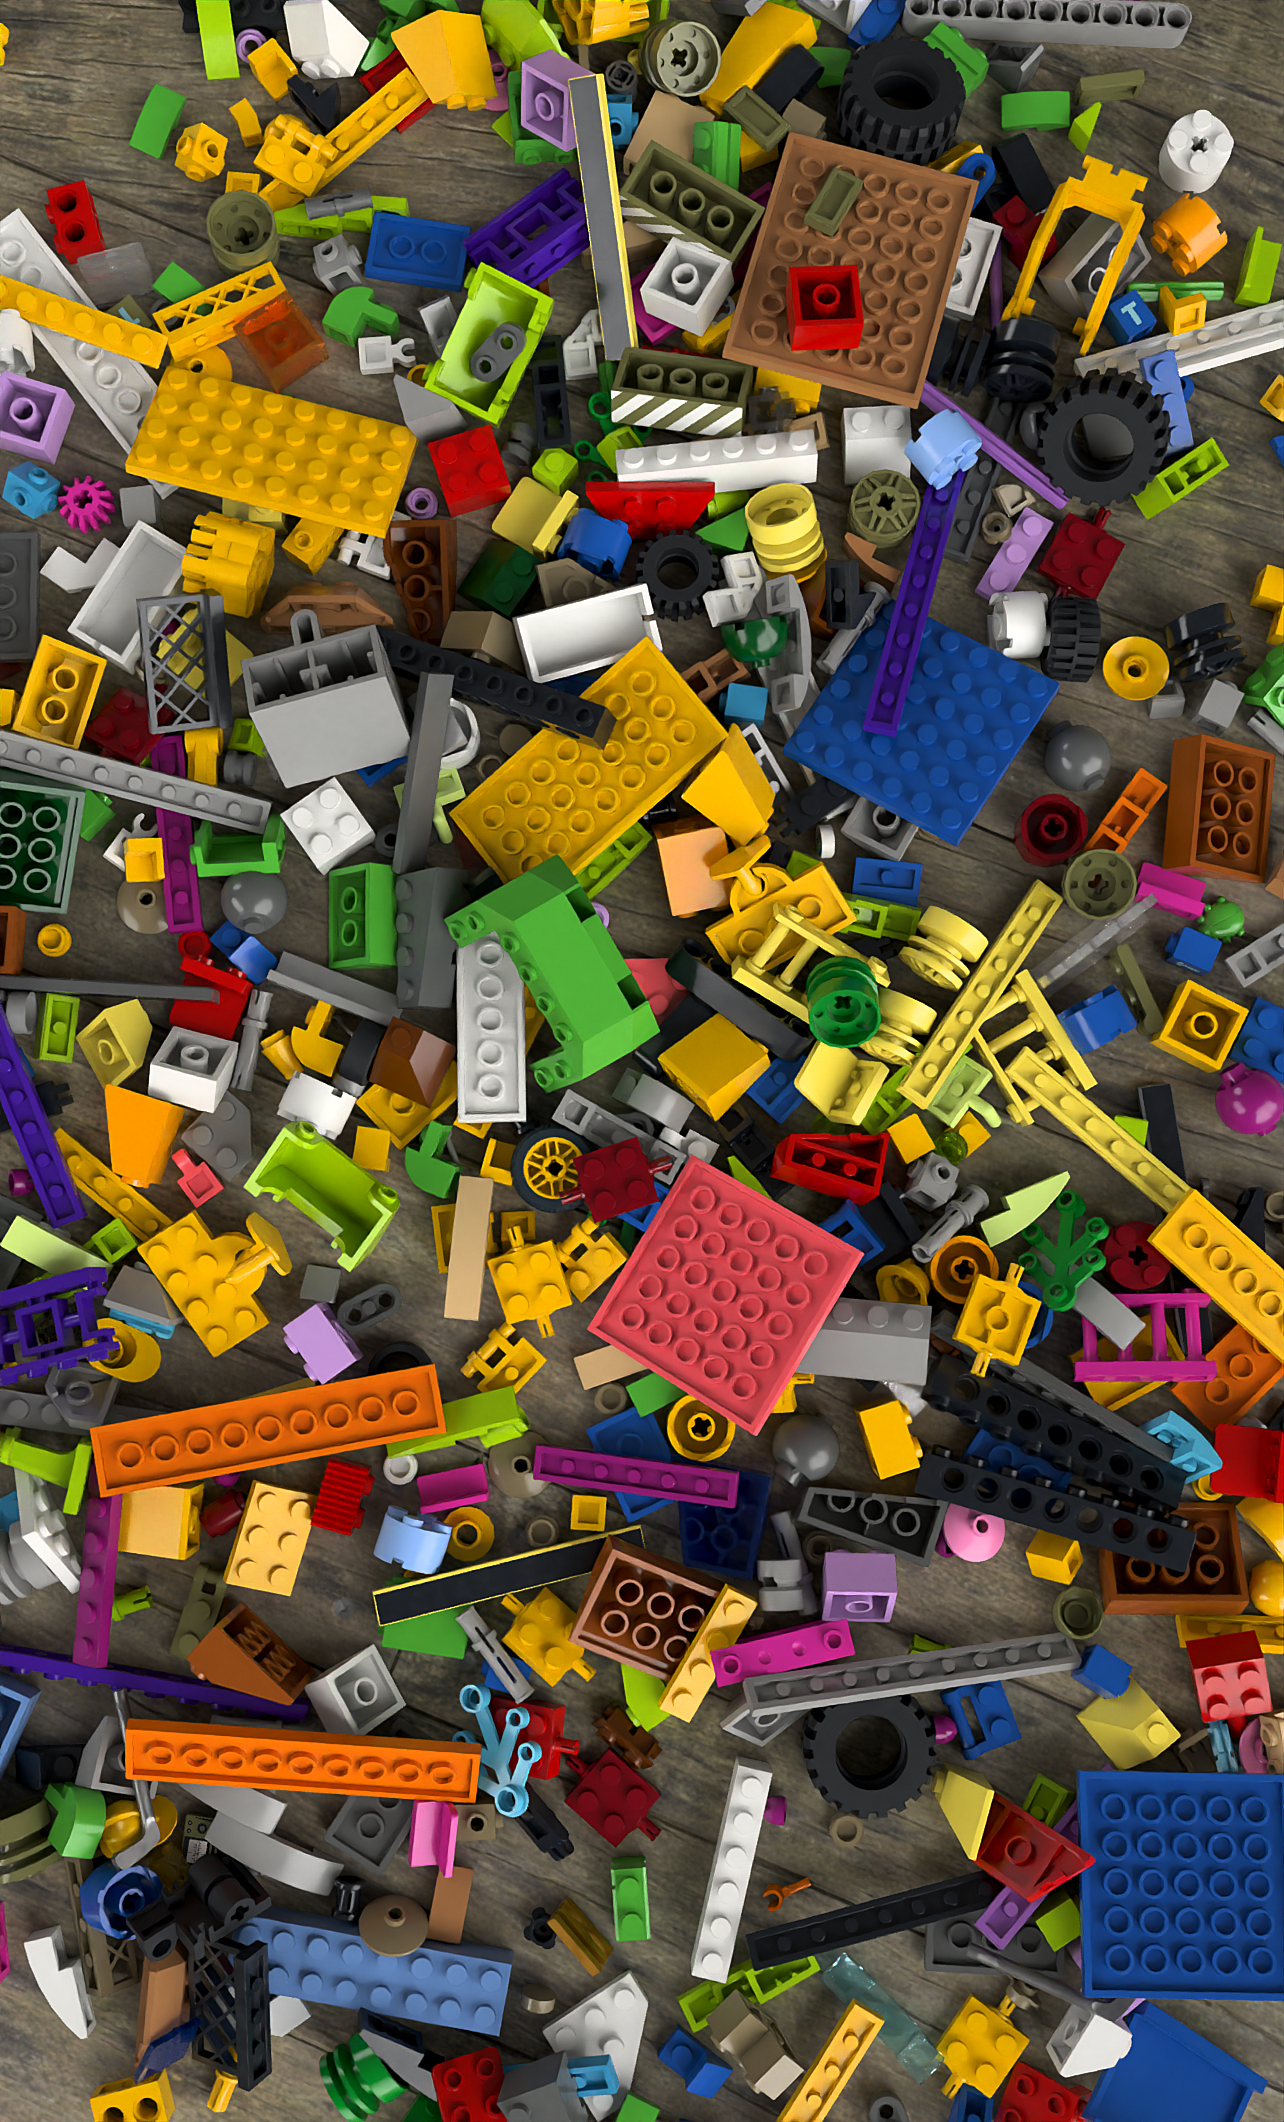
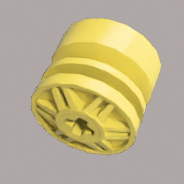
[745,483,824,573]
[898,906,988,992]
[859,986,937,1067]

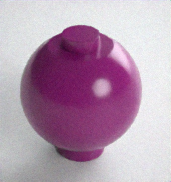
[1215,1061,1284,1137]

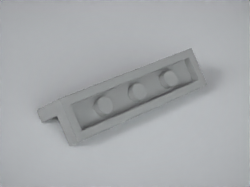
[266,951,405,1028]

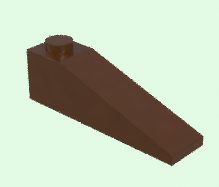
[383,519,458,647]

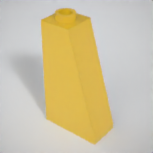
[699,1,818,123]

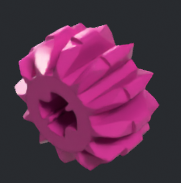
[58,475,116,534]

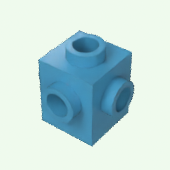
[606,94,638,149]
[2,461,61,519]

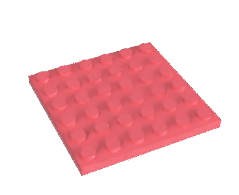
[587,1154,864,1436]

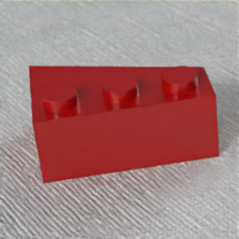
[770,1133,890,1206]

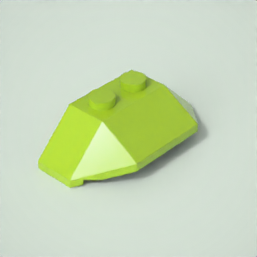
[481,0,571,71]

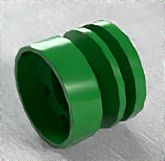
[806,956,881,1049]
[319,2030,410,2122]

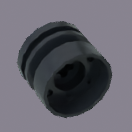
[926,313,993,398]
[983,319,1061,403]
[1161,603,1247,684]

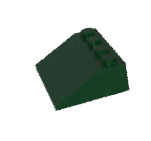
[0,766,86,915]

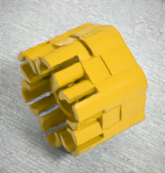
[551,0,649,45]
[181,511,275,618]

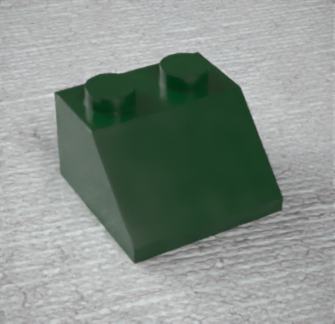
[456,538,545,623]

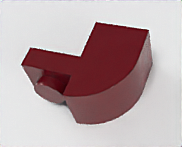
[990,195,1057,273]

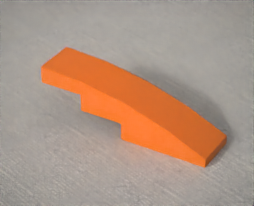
[1078,767,1168,889]

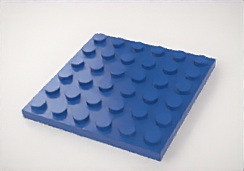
[783,598,1060,847]
[1076,1770,1284,2001]

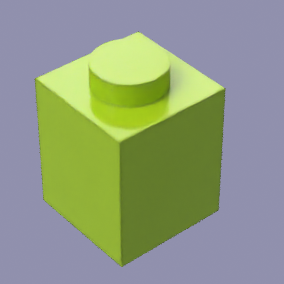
[532,448,579,497]
[1032,1888,1081,1952]

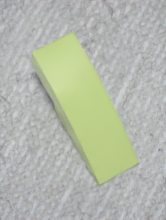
[975,1171,1070,1248]
[0,1215,114,1290]

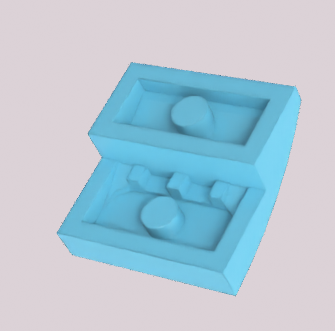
[1138,1410,1223,1484]

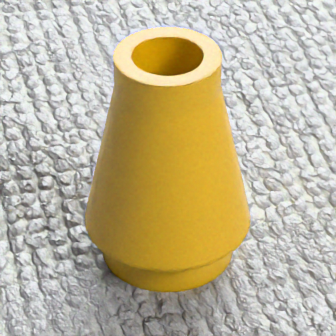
[259,1029,304,1080]

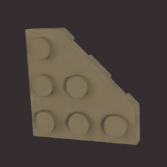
[535,558,650,621]

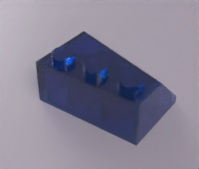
[671,1455,776,1581]

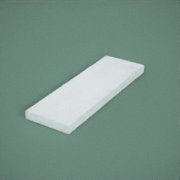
[456,931,526,1123]

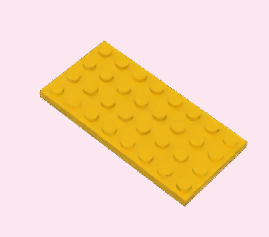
[125,365,419,539]
[448,636,731,884]

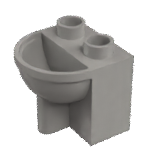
[241,609,412,788]

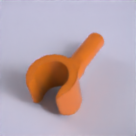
[763,1877,811,1911]

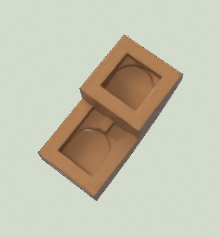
[842,531,901,593]
[426,1866,474,1945]

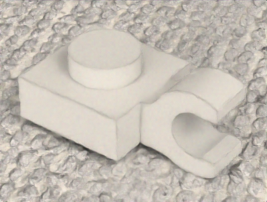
[658,1126,719,1165]

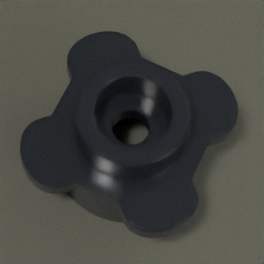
[524,1907,557,1949]

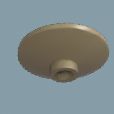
[117,879,168,934]
[488,1430,550,1498]
[359,1895,429,1957]

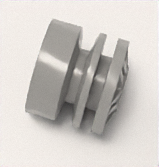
[0,1520,60,1606]

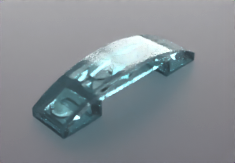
[820,1951,945,2085]

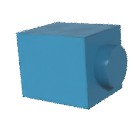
[718,683,768,728]

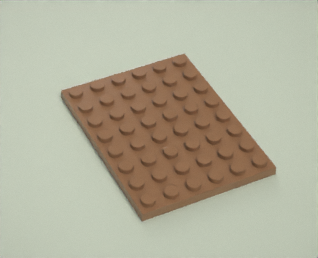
[722,132,979,409]

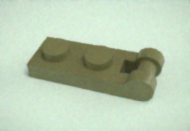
[1108,943,1164,1036]
[168,1562,230,1661]

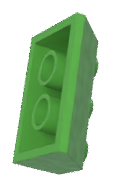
[329,862,401,970]

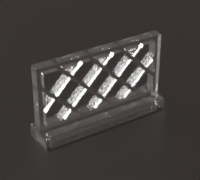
[1029,893,1158,1000]

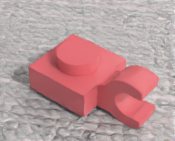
[171,1148,226,1208]

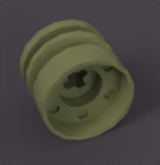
[638,19,721,97]
[206,190,281,280]
[845,469,920,555]
[1061,849,1137,920]
[0,1796,63,1885]

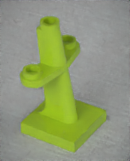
[0,1426,94,1515]

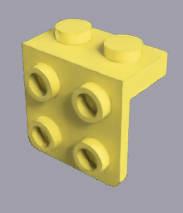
[492,477,579,563]
[156,607,254,698]
[794,1040,890,1125]

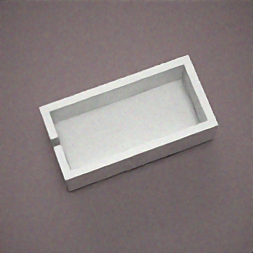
[67,520,198,675]
[512,583,663,683]

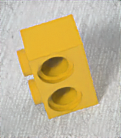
[281,518,349,577]
[89,2067,175,2122]

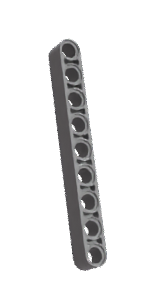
[902,0,1192,49]

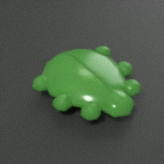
[1196,896,1245,944]

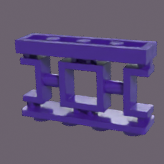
[463,168,590,288]
[0,1267,120,1386]

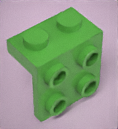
[1240,645,1284,729]

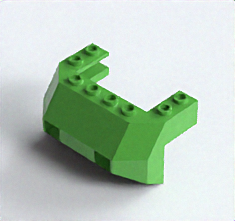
[444,854,660,1094]

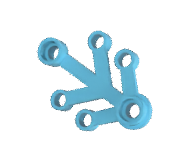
[452,1682,542,1817]

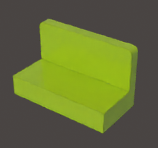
[1233,226,1282,308]

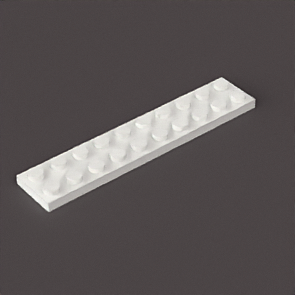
[0,208,180,499]

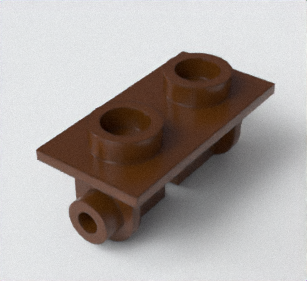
[592,1703,662,1769]

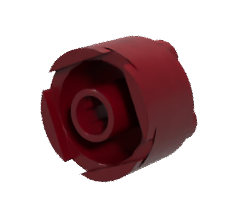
[1014,794,1088,867]
[1096,1221,1172,1290]

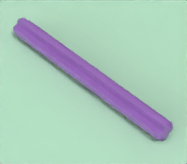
[920,379,1070,509]

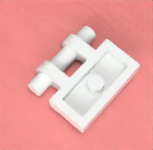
[337,511,412,580]

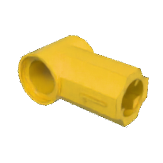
[185,726,223,787]

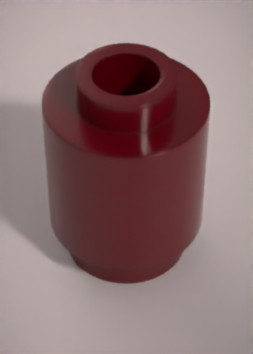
[199,1489,248,1538]

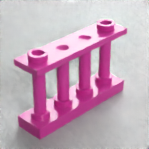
[1070,1288,1217,1382]
[710,1619,855,1687]

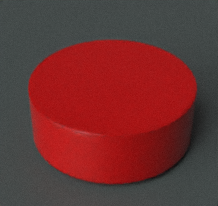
[177,931,213,960]

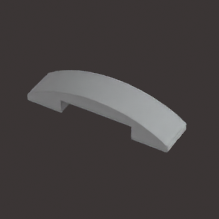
[766,574,811,714]
[1224,923,1284,989]
[551,1089,686,1185]
[1017,1245,1146,1351]
[177,1783,288,1835]
[204,1811,345,1896]

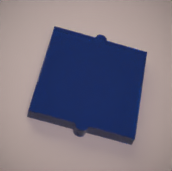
[132,2017,201,2084]

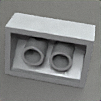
[1038,212,1152,321]

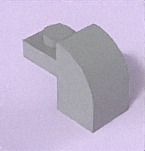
[417,295,458,359]
[611,1067,695,1133]

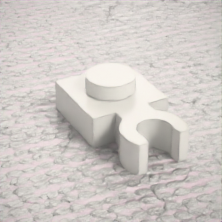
[358,336,416,375]
[103,813,158,872]

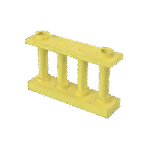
[731,901,891,1024]
[971,969,1097,1127]

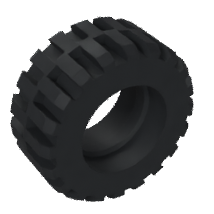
[835,36,966,166]
[1036,368,1171,507]
[801,1694,937,1819]

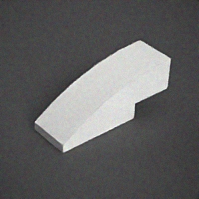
[24,1925,96,2039]

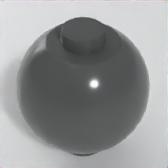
[1044,720,1112,792]
[221,871,288,934]
[772,1412,840,1488]

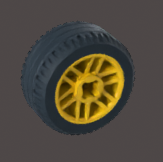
[510,1124,595,1213]

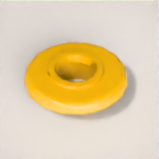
[444,1507,495,1561]

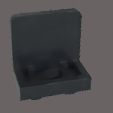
[835,1181,926,1272]

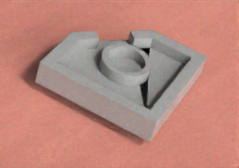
[180,1089,254,1182]
[45,1362,122,1430]

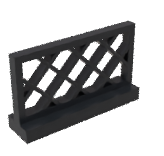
[136,588,233,734]
[188,1937,272,2092]

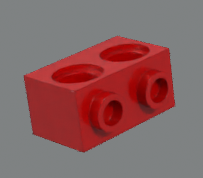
[45,180,108,265]

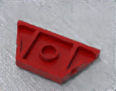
[586,482,715,539]
[971,1791,1096,1903]

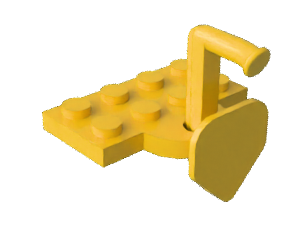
[706,832,857,971]
[136,1209,292,1358]

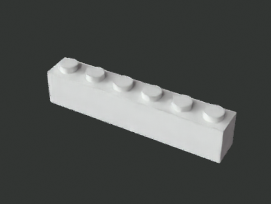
[615,429,818,493]
[691,1756,772,1983]

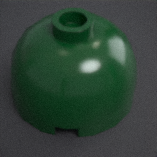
[720,615,788,669]

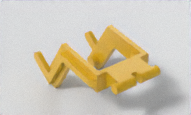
[1000,155,1148,356]

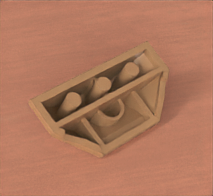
[260,582,396,635]
[133,1938,191,2068]

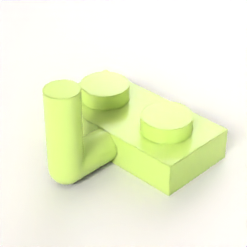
[393,768,467,844]
[926,1055,1001,1128]

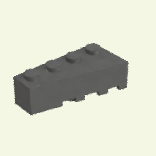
[395,867,469,1011]
[793,1487,949,1567]
[496,2050,588,2122]

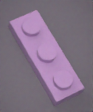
[974,507,1054,601]

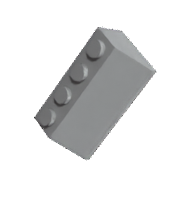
[795,1297,932,1385]

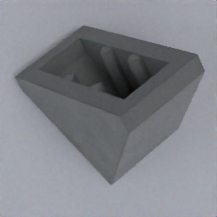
[985,41,1044,94]

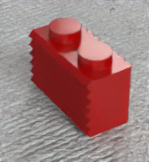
[310,1455,375,1536]

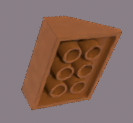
[1162,734,1276,884]
[1099,1502,1250,1615]
[568,1534,732,1682]
[186,1602,316,1706]

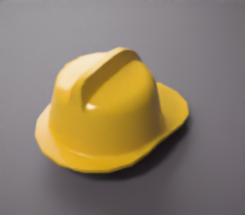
[876,1258,931,1306]
[82,1318,162,1383]
[99,1795,177,1859]

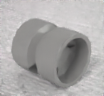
[0,989,37,1035]
[757,1558,803,1611]

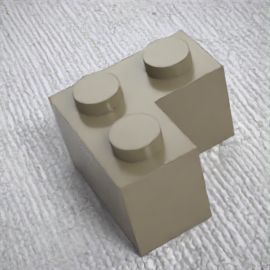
[440,611,527,676]
[706,1989,804,2100]

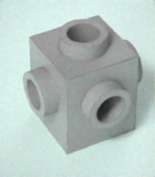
[312,234,363,297]
[903,1152,960,1212]

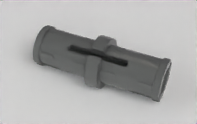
[304,185,373,221]

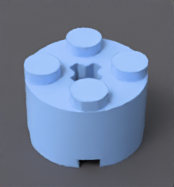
[904,408,982,490]
[373,1505,453,1574]

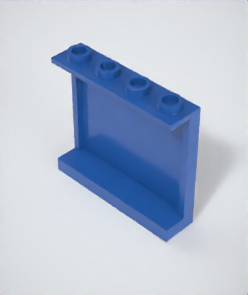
[1081,2001,1268,2122]

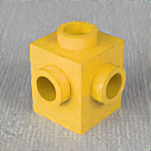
[175,122,228,182]

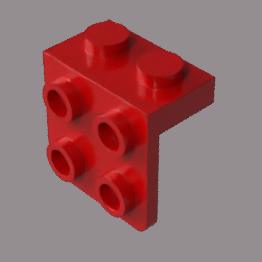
[168,954,255,1041]
[1209,1423,1284,1504]
[431,2046,508,2122]
[994,2061,1092,2122]

